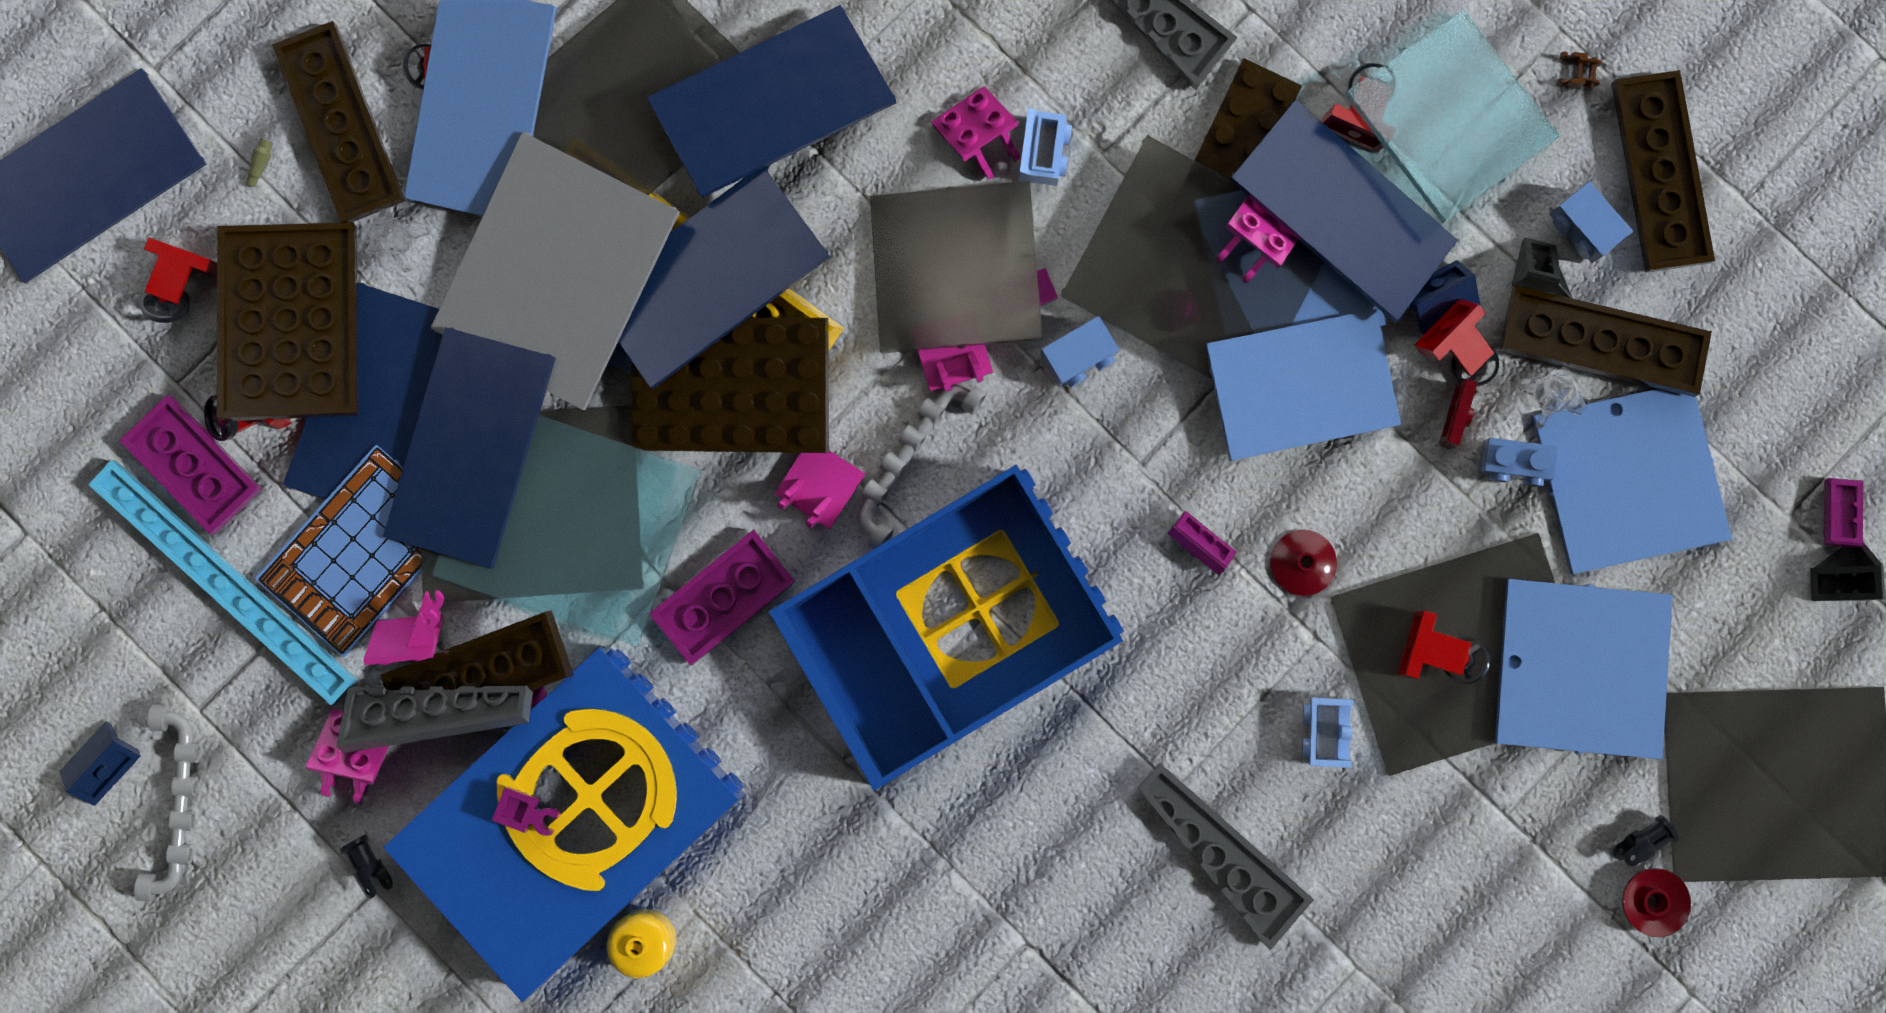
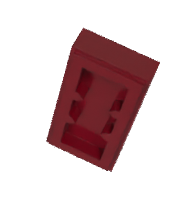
[1439,379,1478,449]

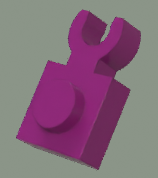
[492,786,561,836]

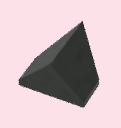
[1511,237,1573,298]
[1810,542,1885,601]

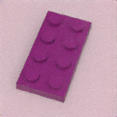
[119,394,263,535]
[649,529,796,666]

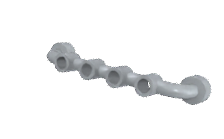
[859,386,987,548]
[134,704,201,901]

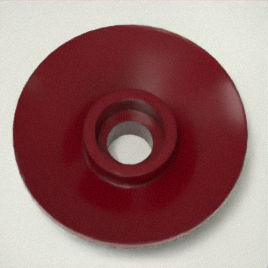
[1270,530,1337,596]
[1622,868,1691,937]

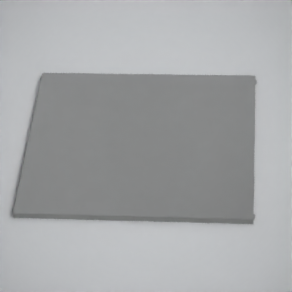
[431,132,680,410]

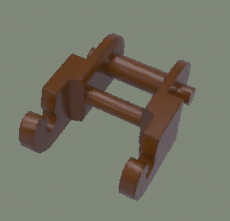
[1556,52,1602,89]

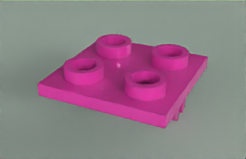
[931,86,1021,181]
[1215,196,1298,284]
[911,310,993,392]
[774,451,866,529]
[363,590,444,665]
[306,709,389,805]

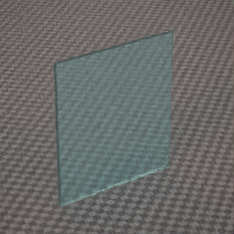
[432,415,701,647]

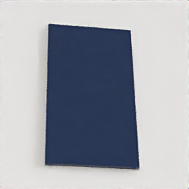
[647,5,897,198]
[0,68,207,283]
[1229,100,1458,323]
[618,168,830,389]
[283,282,443,499]
[383,327,556,569]

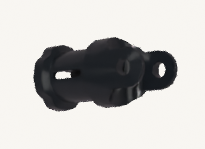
[1613,815,1679,866]
[339,834,393,899]

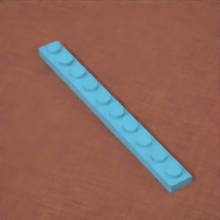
[89,460,358,705]

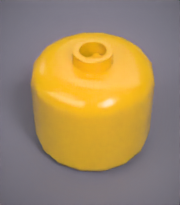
[606,908,677,979]

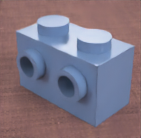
[1549,181,1633,263]
[1040,316,1120,388]
[1479,438,1559,487]

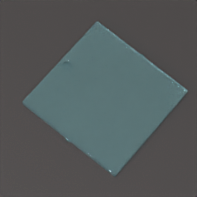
[1344,9,1560,224]

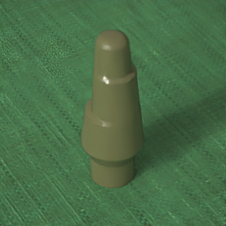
[246,138,273,187]

